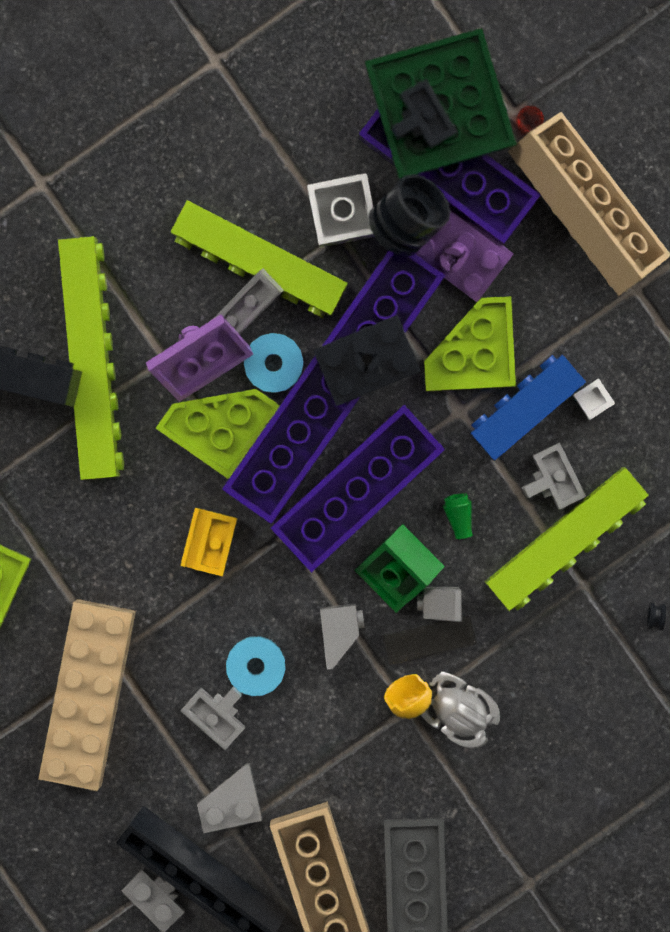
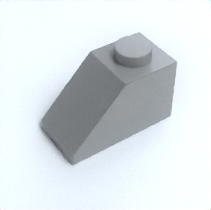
[417,587,461,621]
[320,604,365,669]

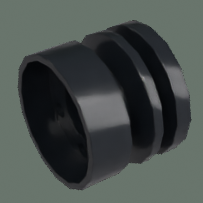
[368,174,451,257]

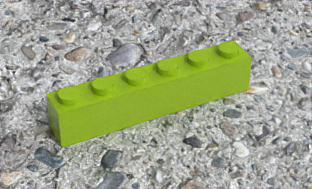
[171,200,348,318]
[485,467,649,611]

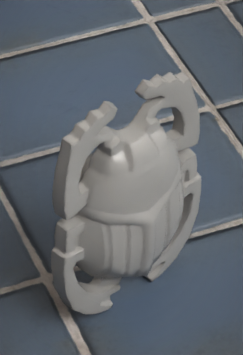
[421,671,500,749]

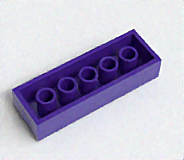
[358,109,540,245]
[271,405,445,573]

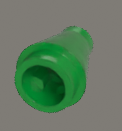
[442,493,473,539]

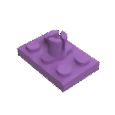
[416,205,514,302]
[146,314,254,402]

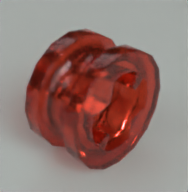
[516,106,544,134]

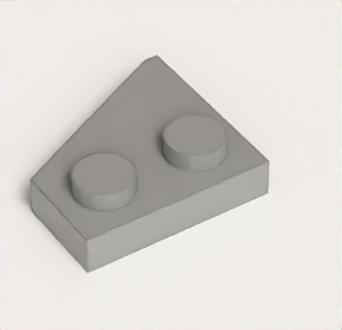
[197,763,262,834]

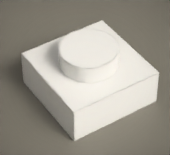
[573,379,615,420]

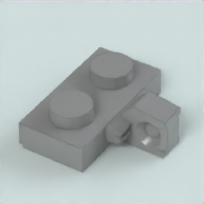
[522,442,586,510]
[180,686,246,750]
[122,868,185,932]

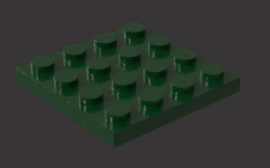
[364,28,517,180]

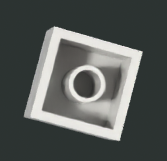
[307,173,375,248]

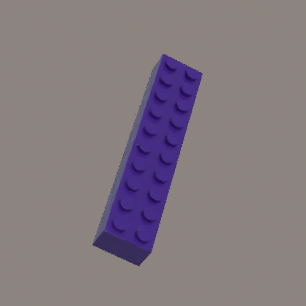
[222,251,445,524]

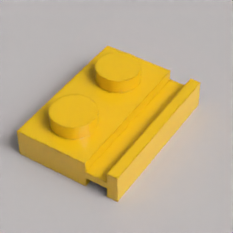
[180,508,238,576]

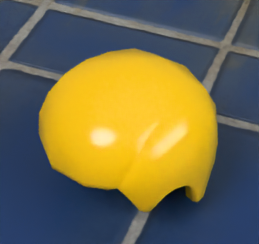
[384,674,432,719]

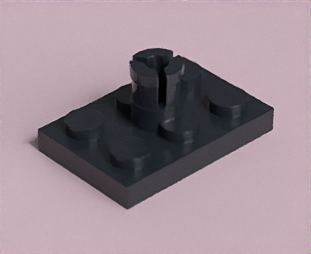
[313,315,421,406]

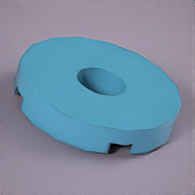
[244,333,304,393]
[226,636,286,696]

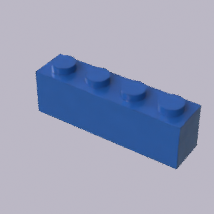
[470,355,586,461]

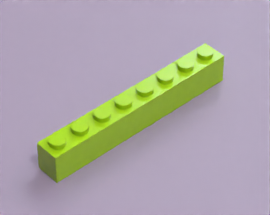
[58,236,124,480]

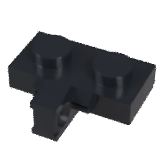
[391,80,457,149]

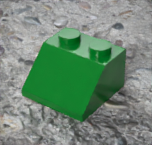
[354,524,445,612]

